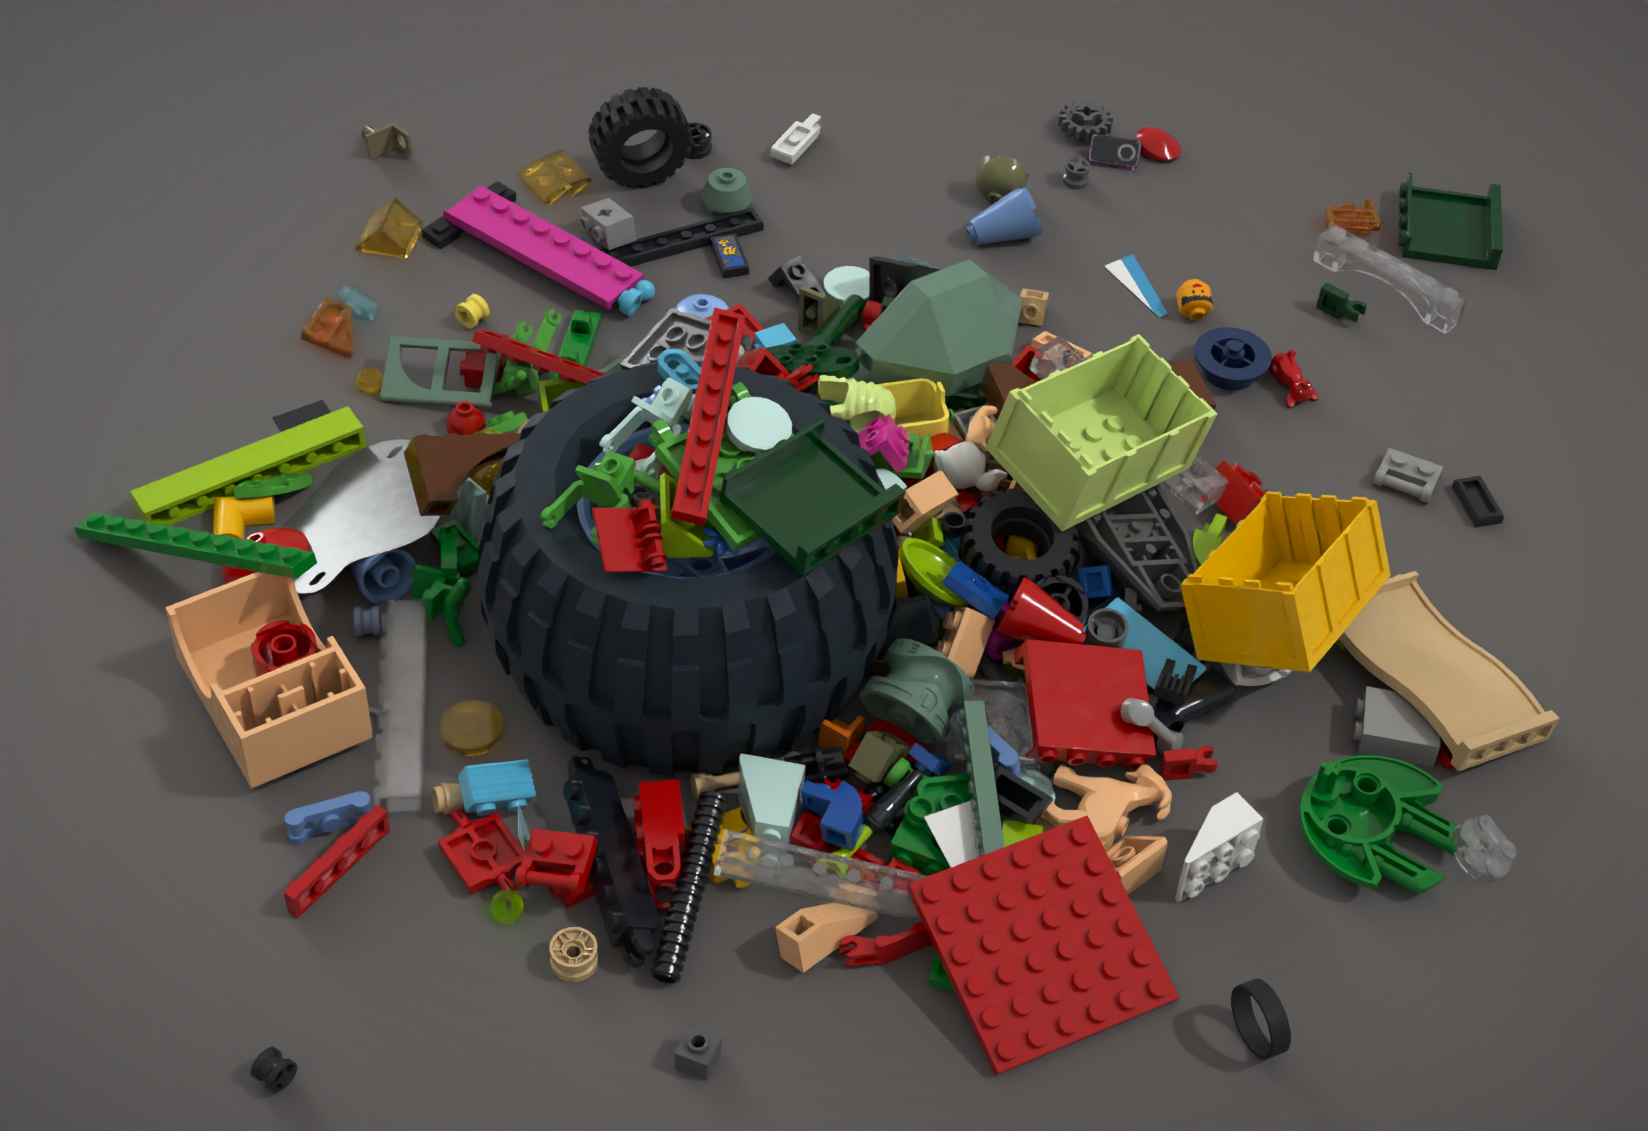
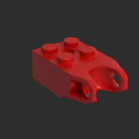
[633,780,685,912]

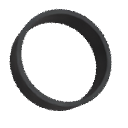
[1231,978,1291,1060]

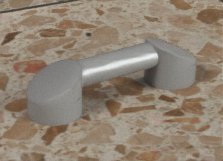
[1121,698,1183,754]

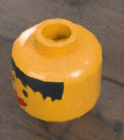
[1176,279,1213,321]

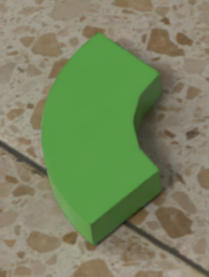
[234,473,312,498]

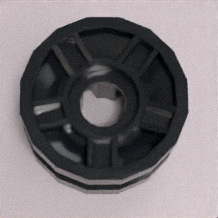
[687,122,712,159]

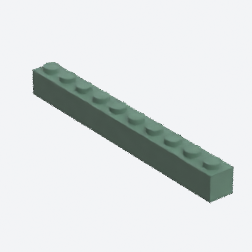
[958,700,1004,857]

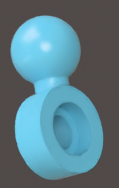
[618,280,655,317]

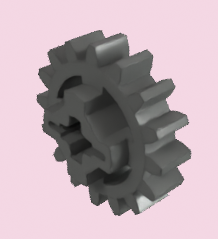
[1058,100,1113,143]

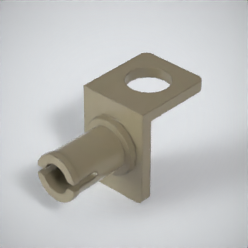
[361,123,414,159]

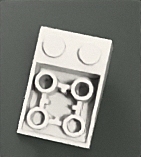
[1175,792,1263,903]

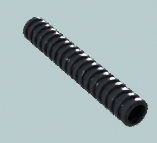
[650,791,728,984]

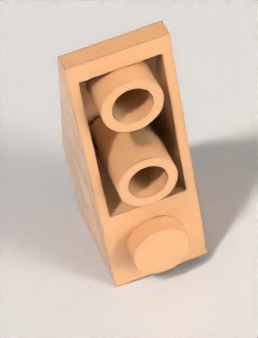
[775,899,878,973]

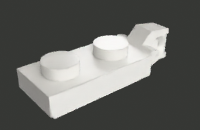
[770,113,821,165]

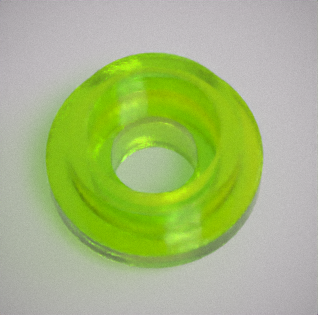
[490,889,524,924]

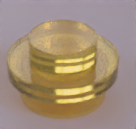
[356,368,383,394]

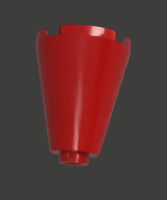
[996,577,1087,644]

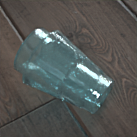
[336,285,379,319]

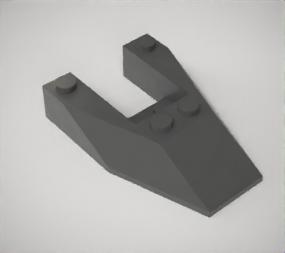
[1073,484,1198,612]

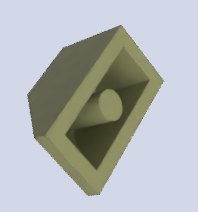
[798,286,839,336]
[848,730,913,784]

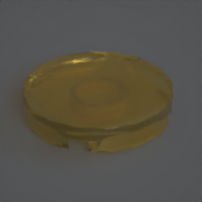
[439,700,503,756]

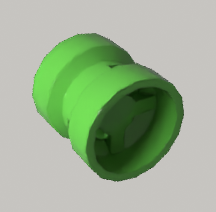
[883,757,928,801]

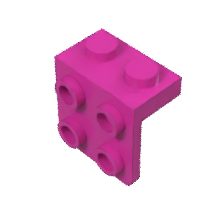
[858,414,910,473]

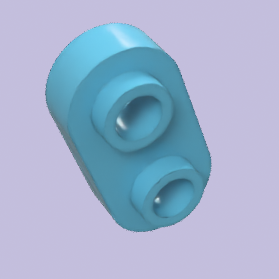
[658,349,701,394]

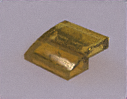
[518,150,592,206]

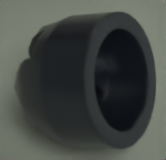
[942,512,966,539]

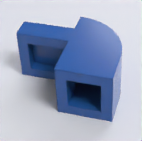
[801,780,864,851]

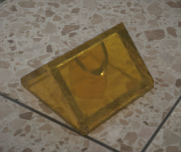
[356,197,423,259]

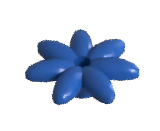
[703,528,739,556]

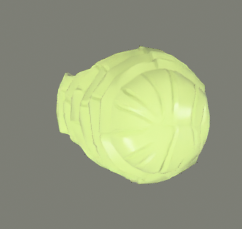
[818,375,896,433]

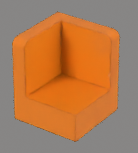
[818,715,865,756]

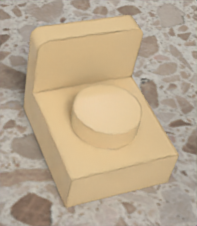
[1018,288,1049,326]

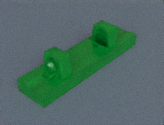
[550,309,602,379]

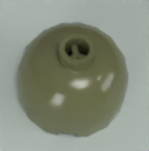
[976,155,1029,203]

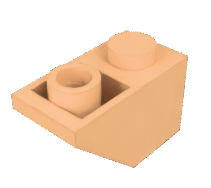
[892,471,959,533]

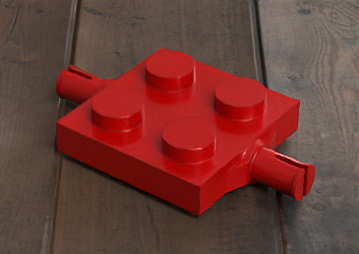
[438,808,525,897]

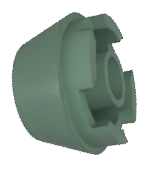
[701,168,753,215]

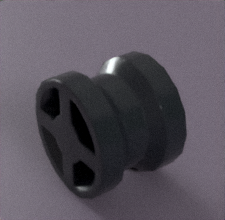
[250,1046,297,1093]

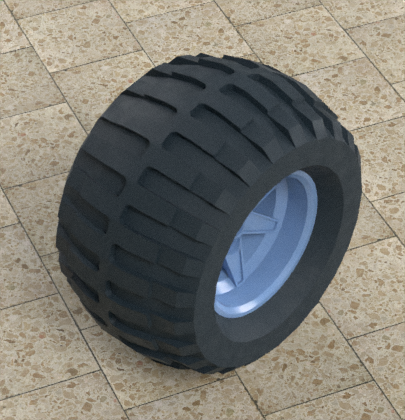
[478,361,899,777]

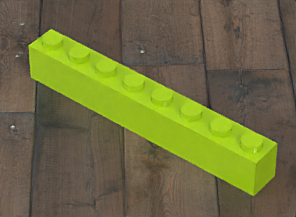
[130,406,366,526]

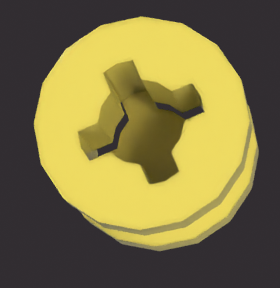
[455,294,490,329]

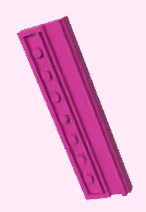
[443,185,643,311]

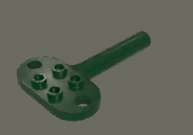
[766,294,866,384]

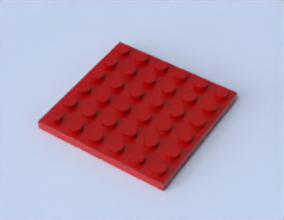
[906,815,1180,1077]

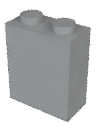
[1353,686,1440,767]

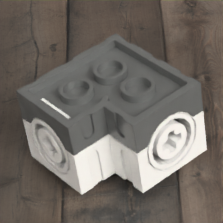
[620,307,745,370]

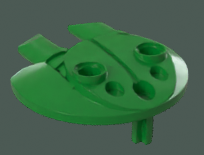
[1299,755,1462,895]

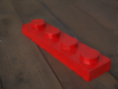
[284,805,390,919]

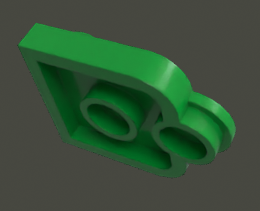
[903,773,973,839]

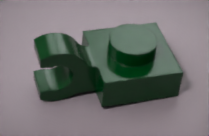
[1316,282,1367,322]

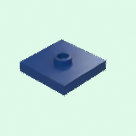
[942,560,1010,619]

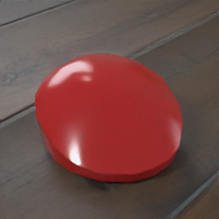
[1136,127,1181,161]

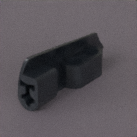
[1147,660,1235,747]

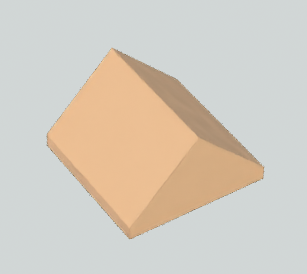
[1105,835,1168,895]

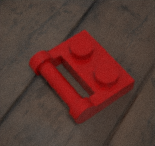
[515,829,598,894]

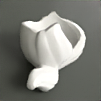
[934,442,1007,492]

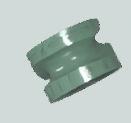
[860,638,975,748]

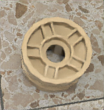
[549,927,598,982]

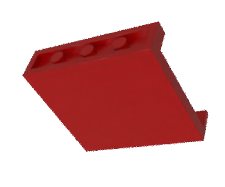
[1014,639,1156,770]

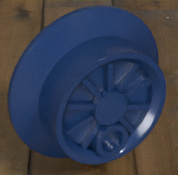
[1194,327,1272,390]

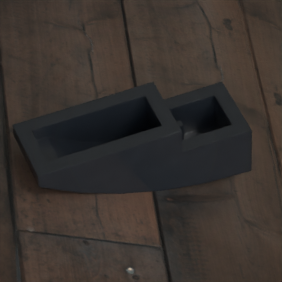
[962,766,1053,825]

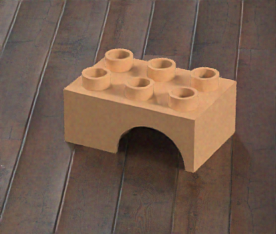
[165,572,373,789]

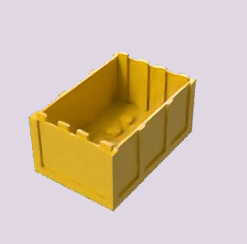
[1180,491,1391,672]

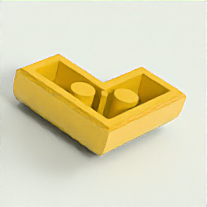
[213,495,275,539]

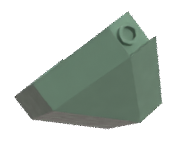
[856,259,1022,396]

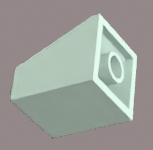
[738,753,805,867]

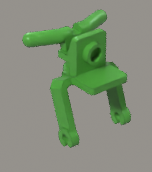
[479,309,562,397]
[540,451,660,546]

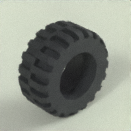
[588,87,693,188]
[958,488,1079,602]

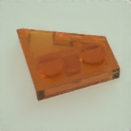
[1324,198,1381,233]
[301,297,353,359]

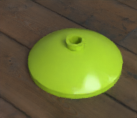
[899,538,971,607]

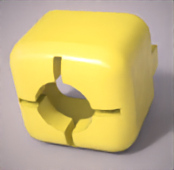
[876,378,949,441]

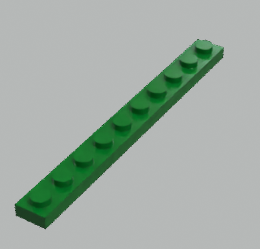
[74,512,317,579]

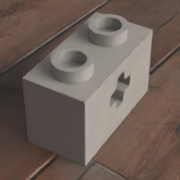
[580,198,637,250]

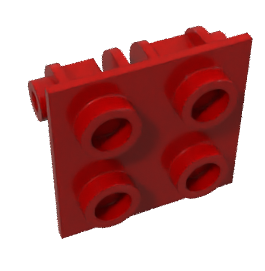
[592,500,667,572]

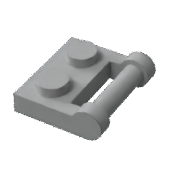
[1373,448,1443,504]

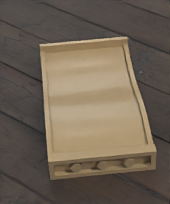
[1338,571,1560,772]

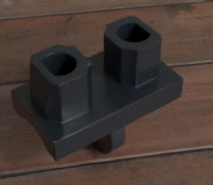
[784,744,849,783]

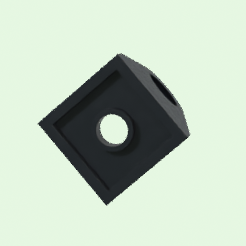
[869,256,940,304]

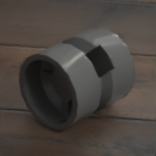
[1083,608,1128,648]

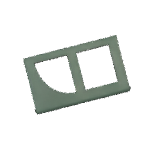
[380,336,501,408]

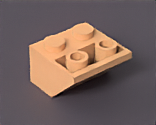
[933,607,995,679]

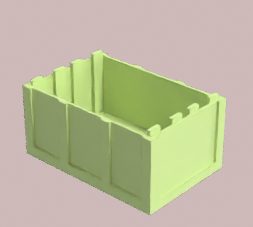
[986,334,1217,531]

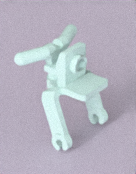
[599,378,696,478]

